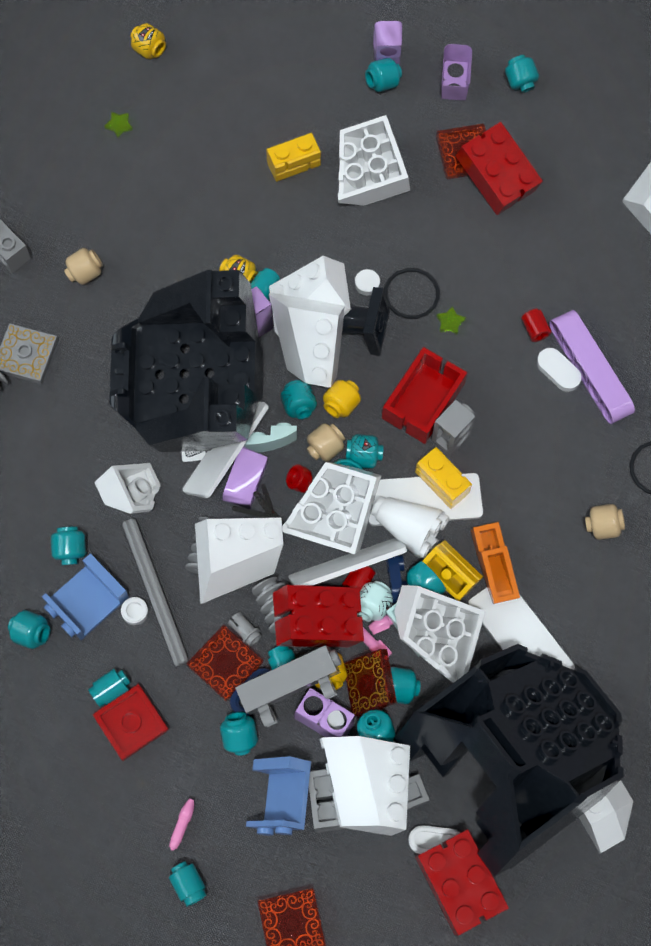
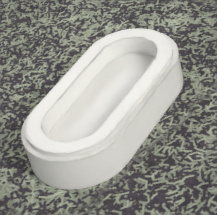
[537,348,581,392]
[408,825,460,854]

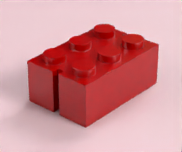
[456,122,543,216]
[382,347,468,444]
[273,585,364,648]
[415,829,509,936]

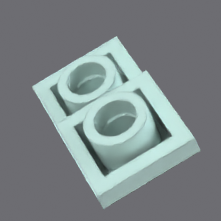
[244,423,297,453]

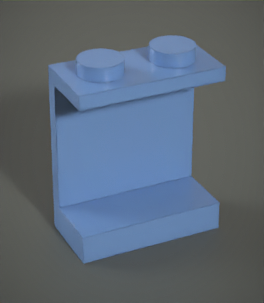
[42,553,129,640]
[246,756,311,836]

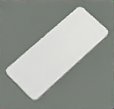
[183,402,269,498]
[368,473,483,526]
[288,538,407,586]
[468,587,575,670]

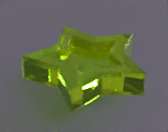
[104,112,133,138]
[436,306,465,335]

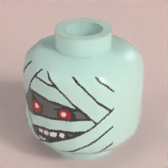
[357,581,393,622]

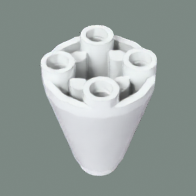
[372,496,449,558]

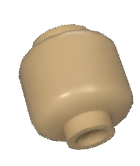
[64,248,103,285]
[306,423,345,462]
[585,504,625,540]

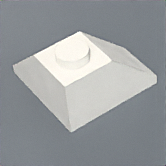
[94,463,160,514]
[579,780,633,853]

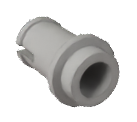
[228,612,262,647]

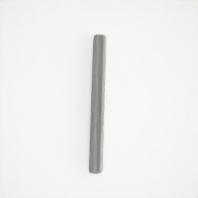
[123,519,188,666]

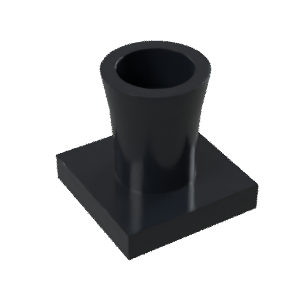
[342,287,390,356]

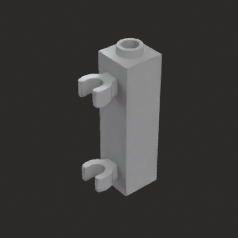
[235,645,342,727]

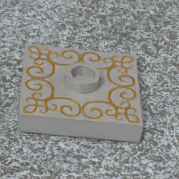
[0,323,58,384]

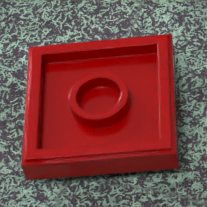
[92,684,169,761]

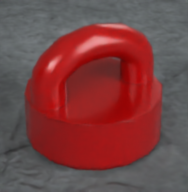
[286,464,312,493]

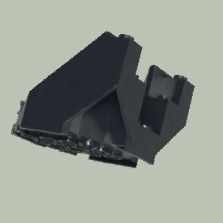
[109,270,262,452]
[394,644,624,877]

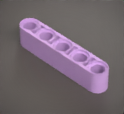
[549,310,635,424]

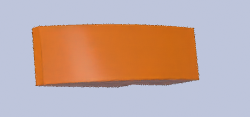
[471,522,520,604]

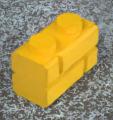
[266,133,321,182]
[415,447,472,509]
[422,540,483,601]

